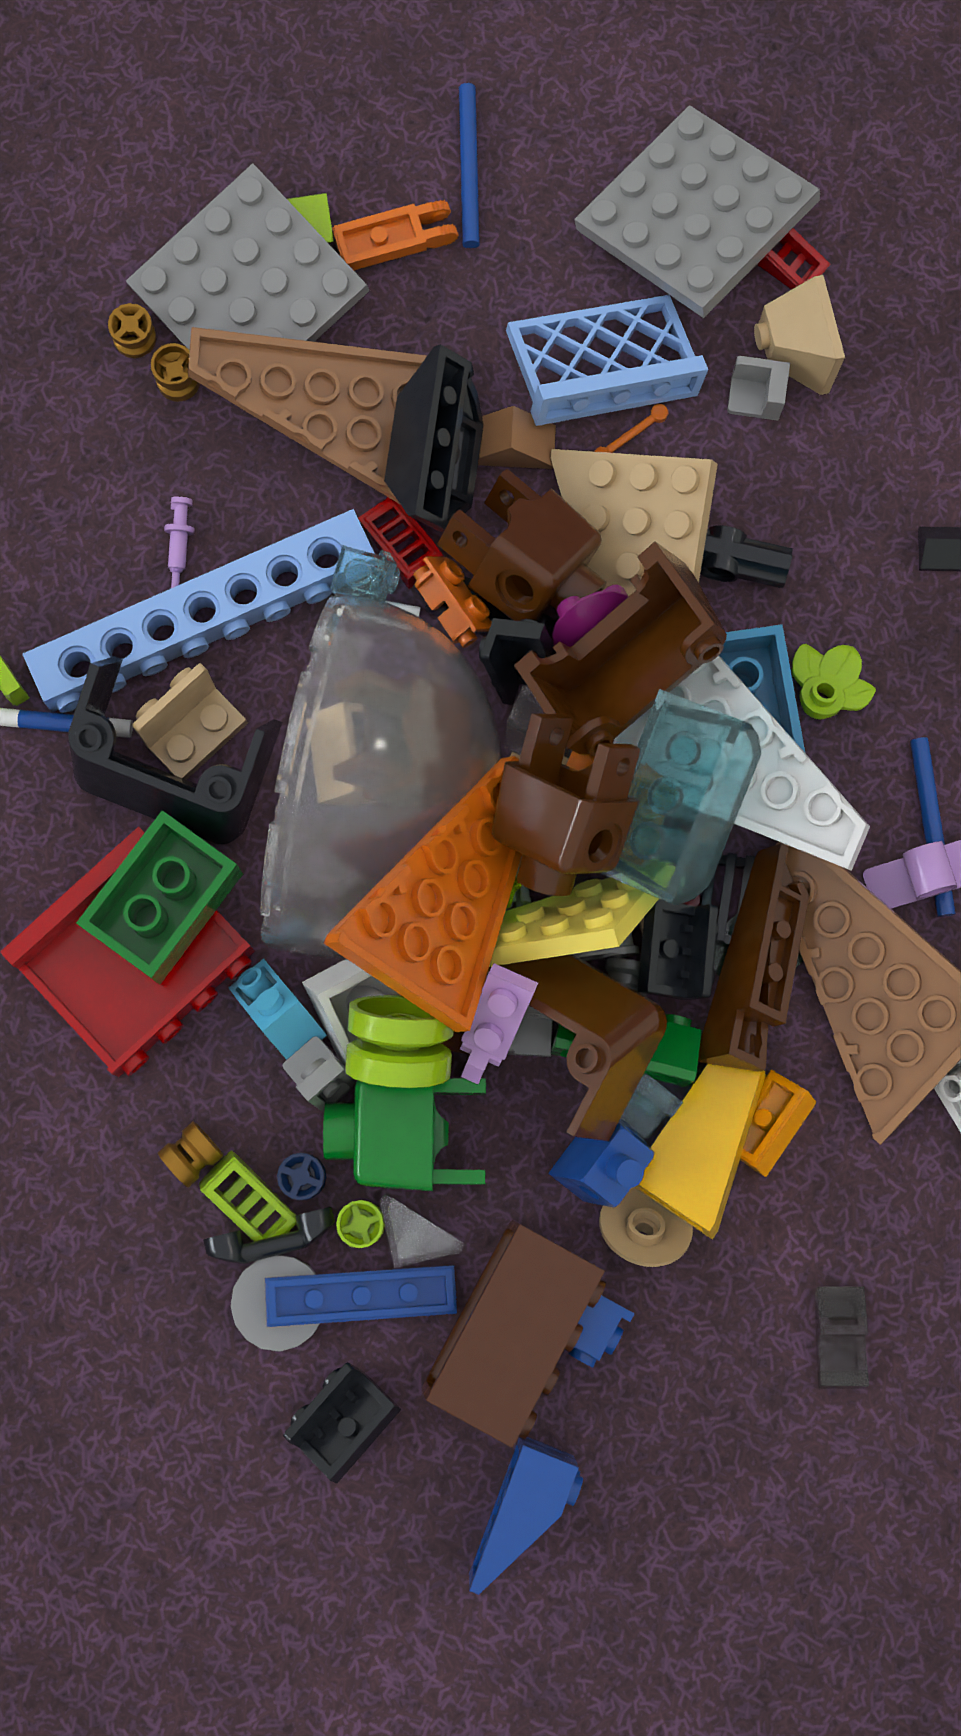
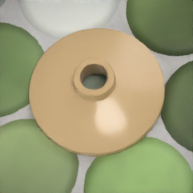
[599,1187,693,1267]

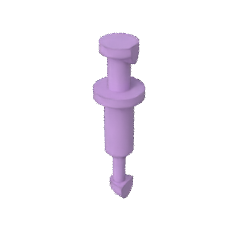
[164,497,195,588]

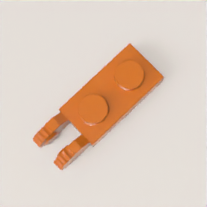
[332,200,459,270]

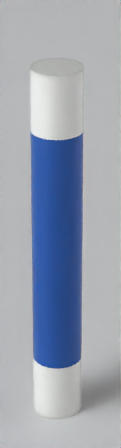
[0,708,133,738]

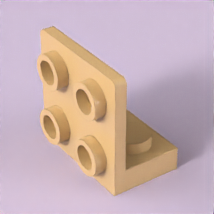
[132,663,248,780]

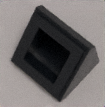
[918,526,961,571]

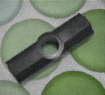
[700,525,793,588]

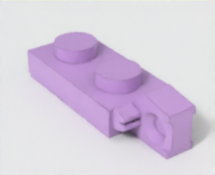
[460,963,538,1084]

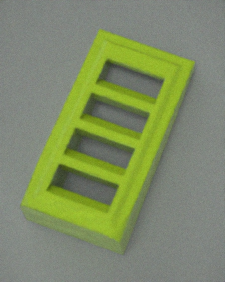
[199,1150,297,1241]

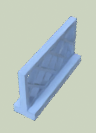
[506,295,708,426]

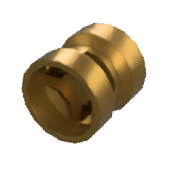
[151,343,200,402]
[158,1121,224,1187]

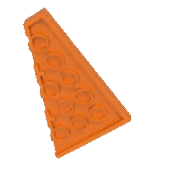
[324,756,522,1032]

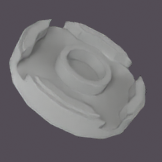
[231,1255,320,1351]

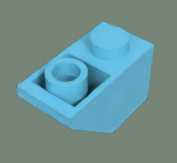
[228,958,327,1060]

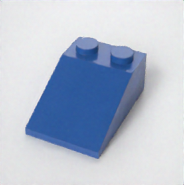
[469,1437,583,1595]

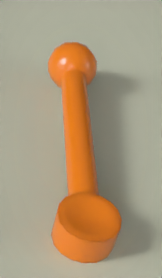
[594,404,668,453]

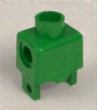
[323,1078,486,1191]

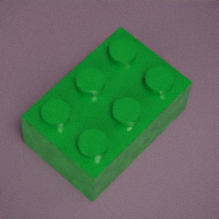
[76,811,243,984]

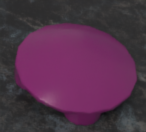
[552,584,629,648]

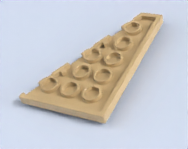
[550,449,718,596]

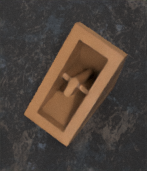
[478,406,556,469]

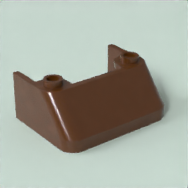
[441,954,667,1141]

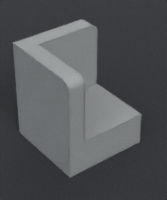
[727,356,790,421]
[507,1006,553,1057]

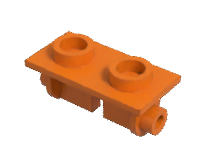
[413,557,492,648]

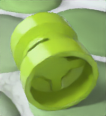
[336,1200,385,1248]

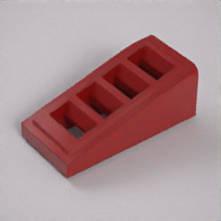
[757,228,830,290]
[358,497,444,589]

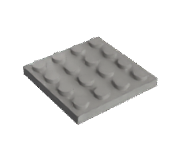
[574,105,820,318]
[126,163,369,350]

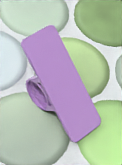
[863,840,961,909]

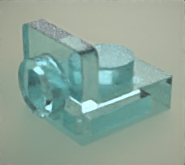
[330,545,400,606]
[621,1073,683,1138]

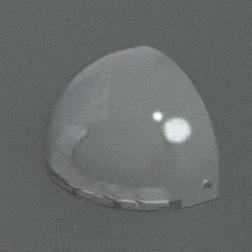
[260,593,502,960]

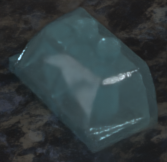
[600,689,761,905]

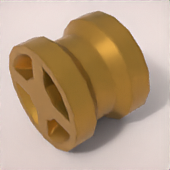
[108,303,157,359]

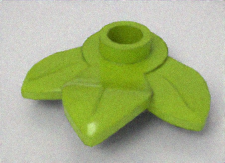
[792,644,876,719]

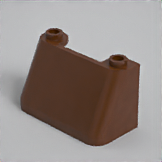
[514,541,727,756]

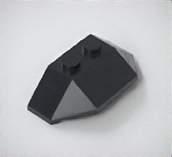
[384,344,484,532]

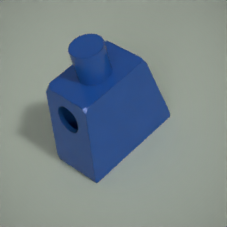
[548,1118,655,1208]

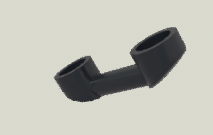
[203,1207,335,1264]

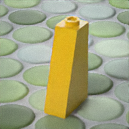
[635,1064,766,1240]

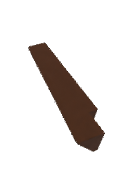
[698,843,809,1072]

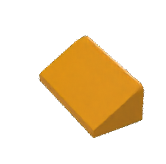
[740,1069,816,1177]

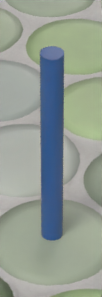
[459,83,480,248]
[910,737,956,917]

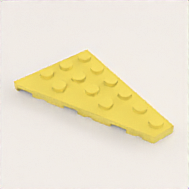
[489,858,679,967]

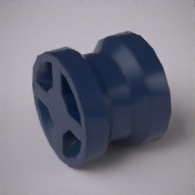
[277,1153,327,1200]

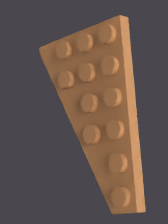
[188,327,427,505]
[776,842,961,1145]

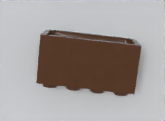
[422,1220,606,1448]

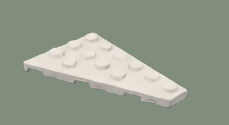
[613,656,870,871]

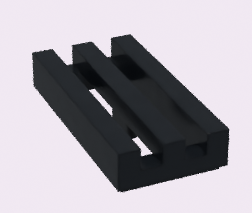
[702,850,755,946]

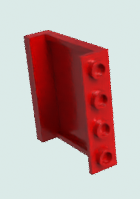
[0,826,255,1077]

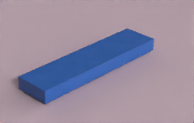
[265,1265,457,1327]

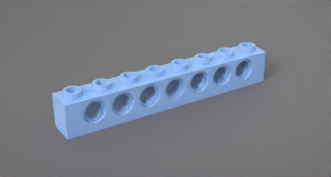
[23,509,377,713]

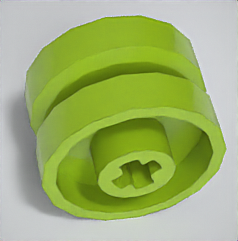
[345,995,454,1088]

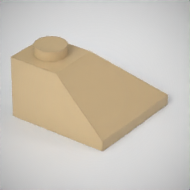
[754,275,845,395]

